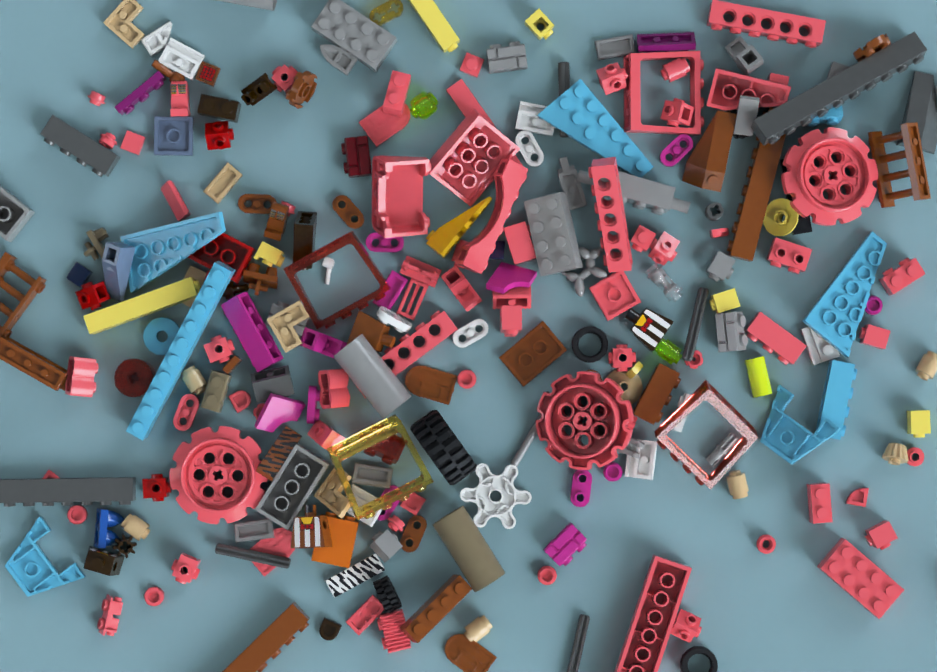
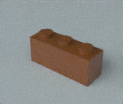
[633,363,681,425]

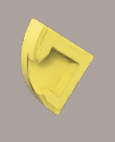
[626,361,644,379]

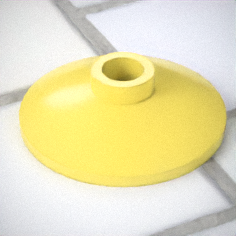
[763,198,799,236]

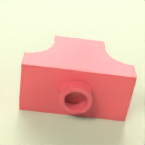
[307,420,345,454]

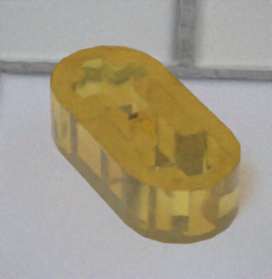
[369,0,404,26]

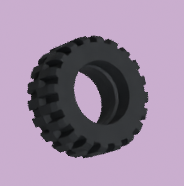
[410,410,477,485]

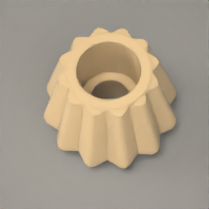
[882,443,908,465]

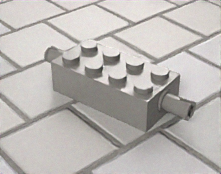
[576,170,690,215]

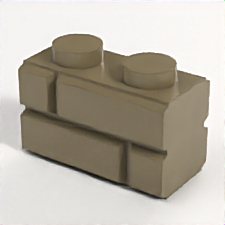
[200,370,232,413]

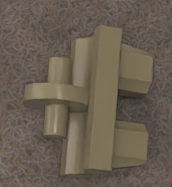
[84,227,109,261]

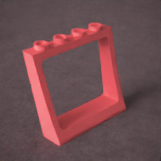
[623,51,704,136]

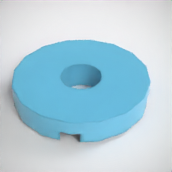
[143,317,180,355]

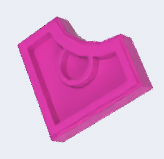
[486,262,537,294]
[254,393,305,433]

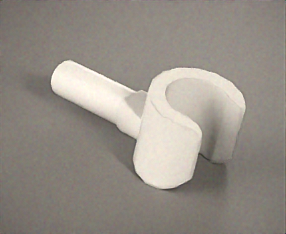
[322,257,335,285]

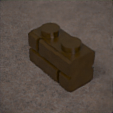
[197,94,241,123]

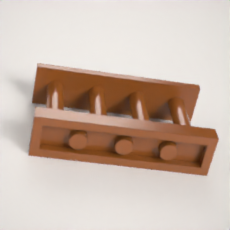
[868,122,931,208]
[0,252,47,339]
[0,336,67,391]

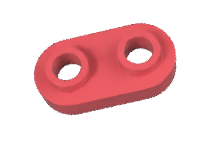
[173,394,200,431]

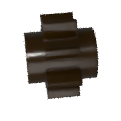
[113,533,137,558]

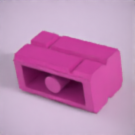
[543,522,587,566]

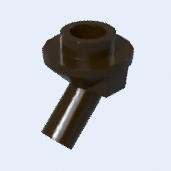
[222,282,249,300]

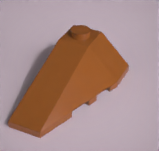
[682,110,737,192]

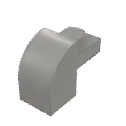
[725,36,763,75]

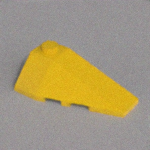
[426,196,492,259]

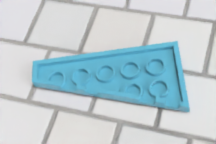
[537,79,654,178]

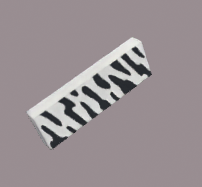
[325,553,385,598]

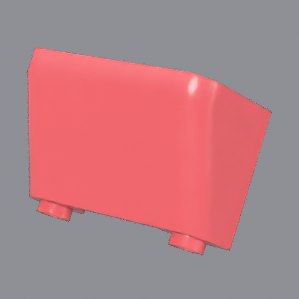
[372,155,431,238]

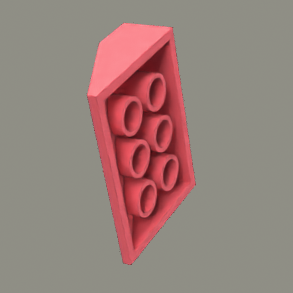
[429,109,520,207]

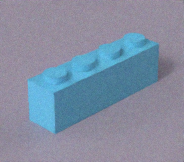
[815,360,857,440]

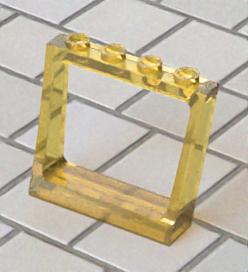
[327,414,434,520]

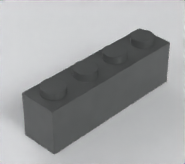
[40,115,120,177]

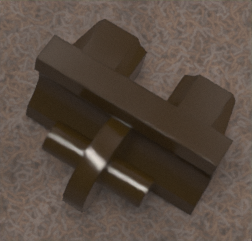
[241,73,277,106]

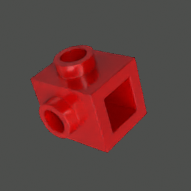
[205,121,234,150]
[75,281,111,310]
[142,474,172,502]

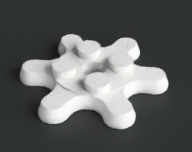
[460,463,532,529]

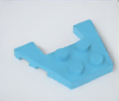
[760,385,841,465]
[5,516,86,597]

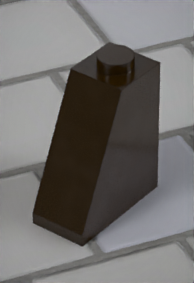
[293,211,317,270]

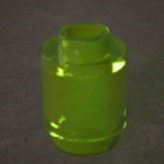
[654,338,682,365]

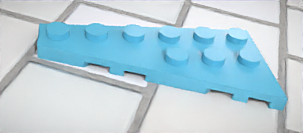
[120,212,226,293]
[803,231,887,357]

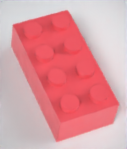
[817,538,904,619]

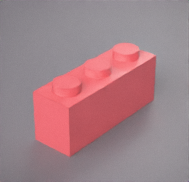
[744,312,807,365]

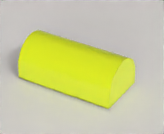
[745,356,772,398]

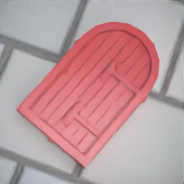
[359,104,411,147]
[249,527,295,577]

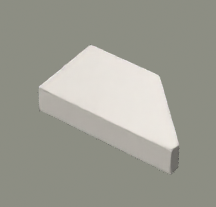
[141,21,173,57]

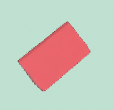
[161,180,191,221]

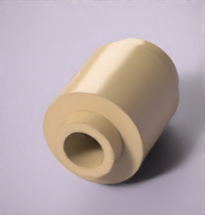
[915,351,937,381]
[181,366,207,395]
[726,470,749,499]
[121,514,151,541]
[464,615,493,643]

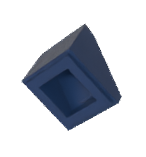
[489,240,505,260]
[66,262,93,288]

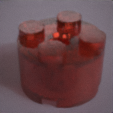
[114,359,156,397]

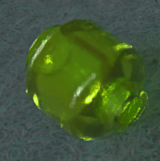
[410,91,439,120]

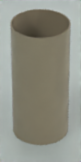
[433,505,505,592]

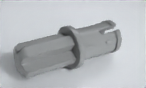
[705,433,739,467]

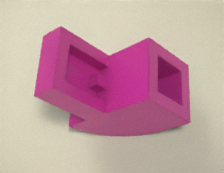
[300,327,347,359]

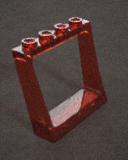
[284,231,391,329]
[654,380,759,490]

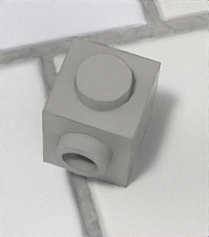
[706,251,736,282]
[369,529,403,563]

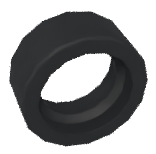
[572,326,608,363]
[680,646,718,672]

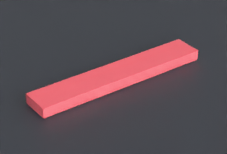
[446,79,528,173]

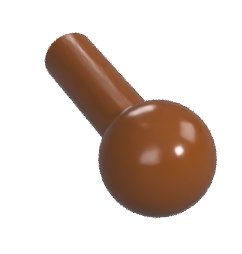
[151,59,185,83]

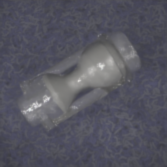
[645,262,683,302]

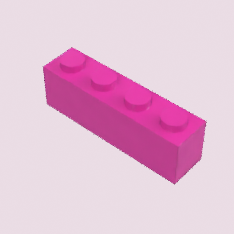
[221,291,284,373]

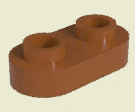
[238,194,276,214]
[332,195,364,229]
[400,515,427,552]

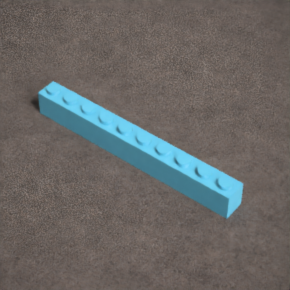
[126,261,236,441]

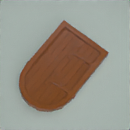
[405,366,457,405]
[445,634,497,672]

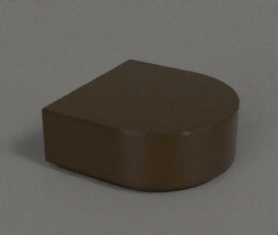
[319,618,342,640]

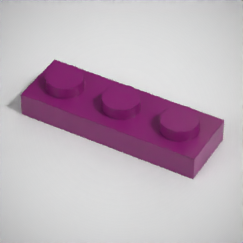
[637,32,696,52]
[115,71,166,115]

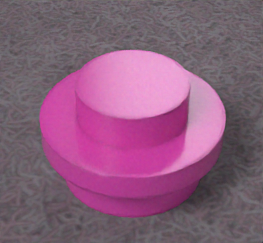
[865,296,883,315]
[603,462,623,482]

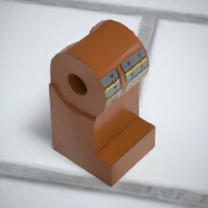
[264,202,289,241]

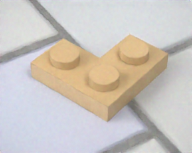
[103,0,145,49]
[266,300,310,353]
[314,465,353,518]

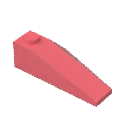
[706,67,791,111]

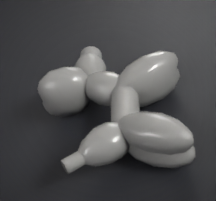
[562,246,608,297]

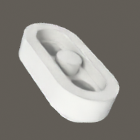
[515,131,544,167]
[376,306,413,333]
[453,319,489,348]

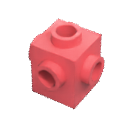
[596,62,628,95]
[271,64,298,93]
[660,98,694,127]
[648,231,680,266]
[203,335,235,364]
[608,344,636,372]
[171,553,201,584]
[670,609,702,643]

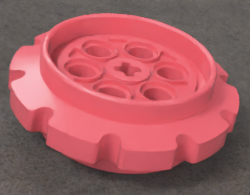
[781,127,878,226]
[536,371,634,470]
[169,426,269,524]

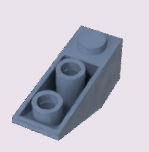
[102,242,135,302]

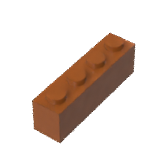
[400,574,472,643]

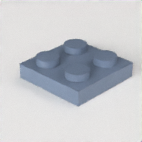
[154,116,194,156]

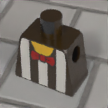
[625,308,674,352]
[84,546,125,576]

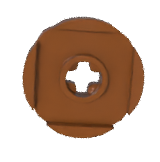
[853,34,891,62]
[286,71,317,109]

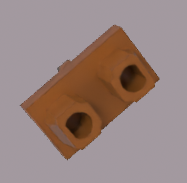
[243,263,278,296]

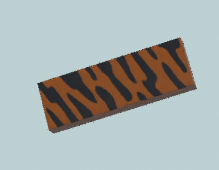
[256,426,302,481]

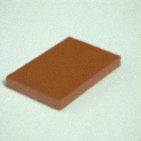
[499,321,567,387]

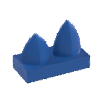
[94,508,125,548]

